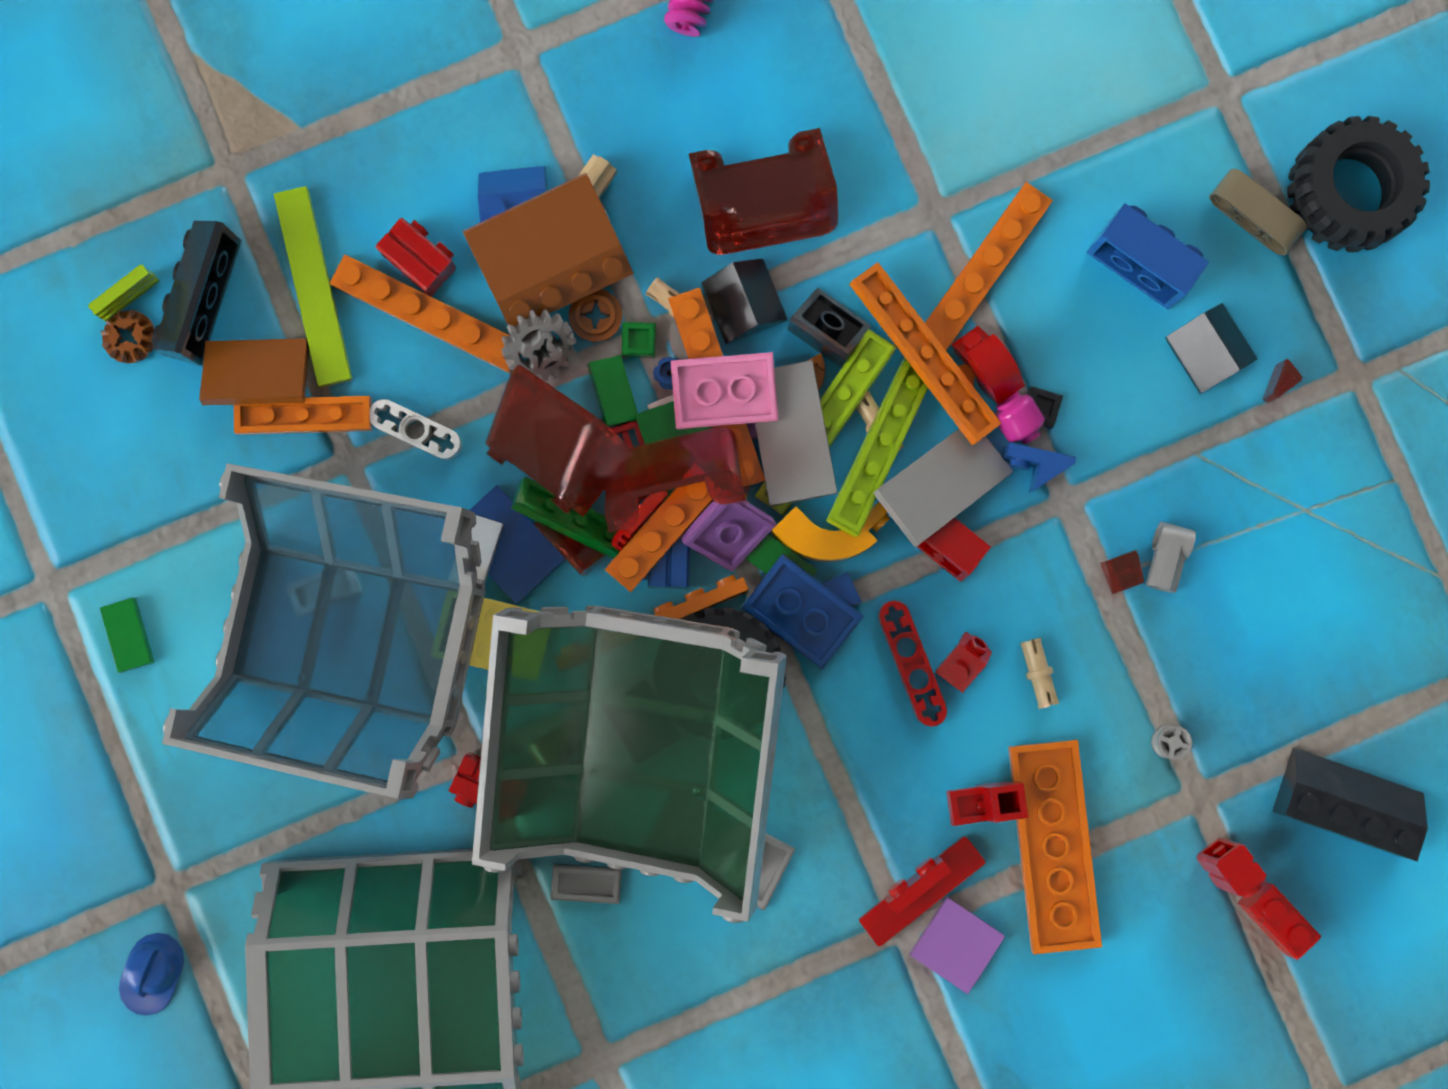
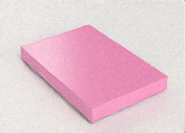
[671,352,778,429]

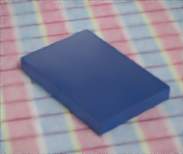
[470,485,566,605]
[741,553,864,669]

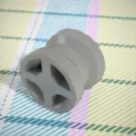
[1151,725,1192,760]

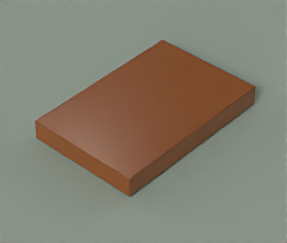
[199,338,309,406]

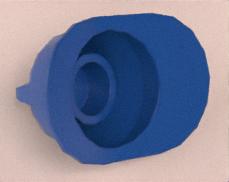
[119,933,184,1016]

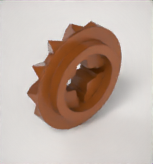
[569,289,623,343]
[100,309,155,364]

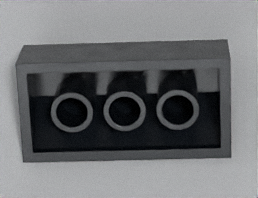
[152,221,242,366]
[1272,747,1428,862]

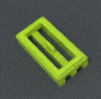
[88,264,160,321]

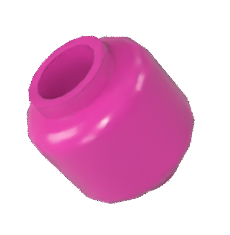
[995,392,1045,444]

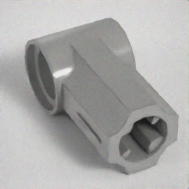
[1145,521,1196,593]

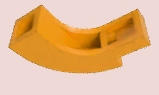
[771,502,890,562]

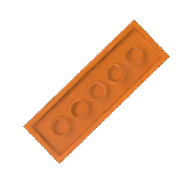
[1008,740,1102,955]

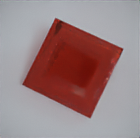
[1262,359,1303,403]
[1100,550,1144,594]

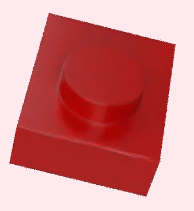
[936,632,992,693]

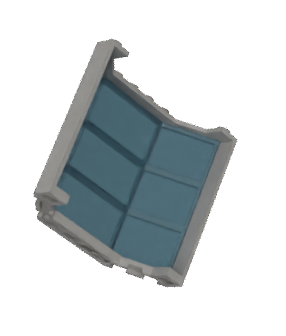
[162,463,485,799]

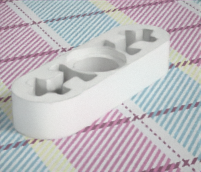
[370,399,462,460]

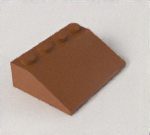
[462,173,634,326]

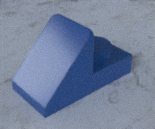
[1002,442,1076,493]

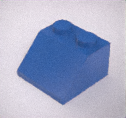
[478,166,548,222]

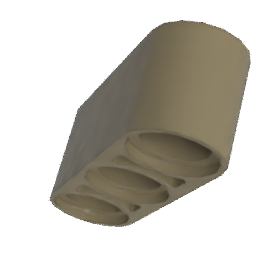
[1209,169,1307,255]

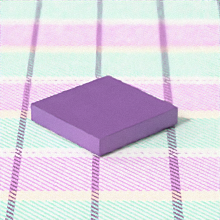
[681,488,777,572]
[909,896,1005,994]

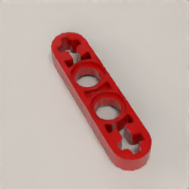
[878,600,947,727]

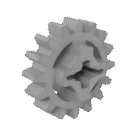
[501,309,576,382]

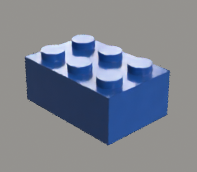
[1086,203,1209,310]

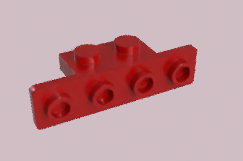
[859,836,985,947]

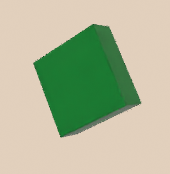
[621,322,656,358]

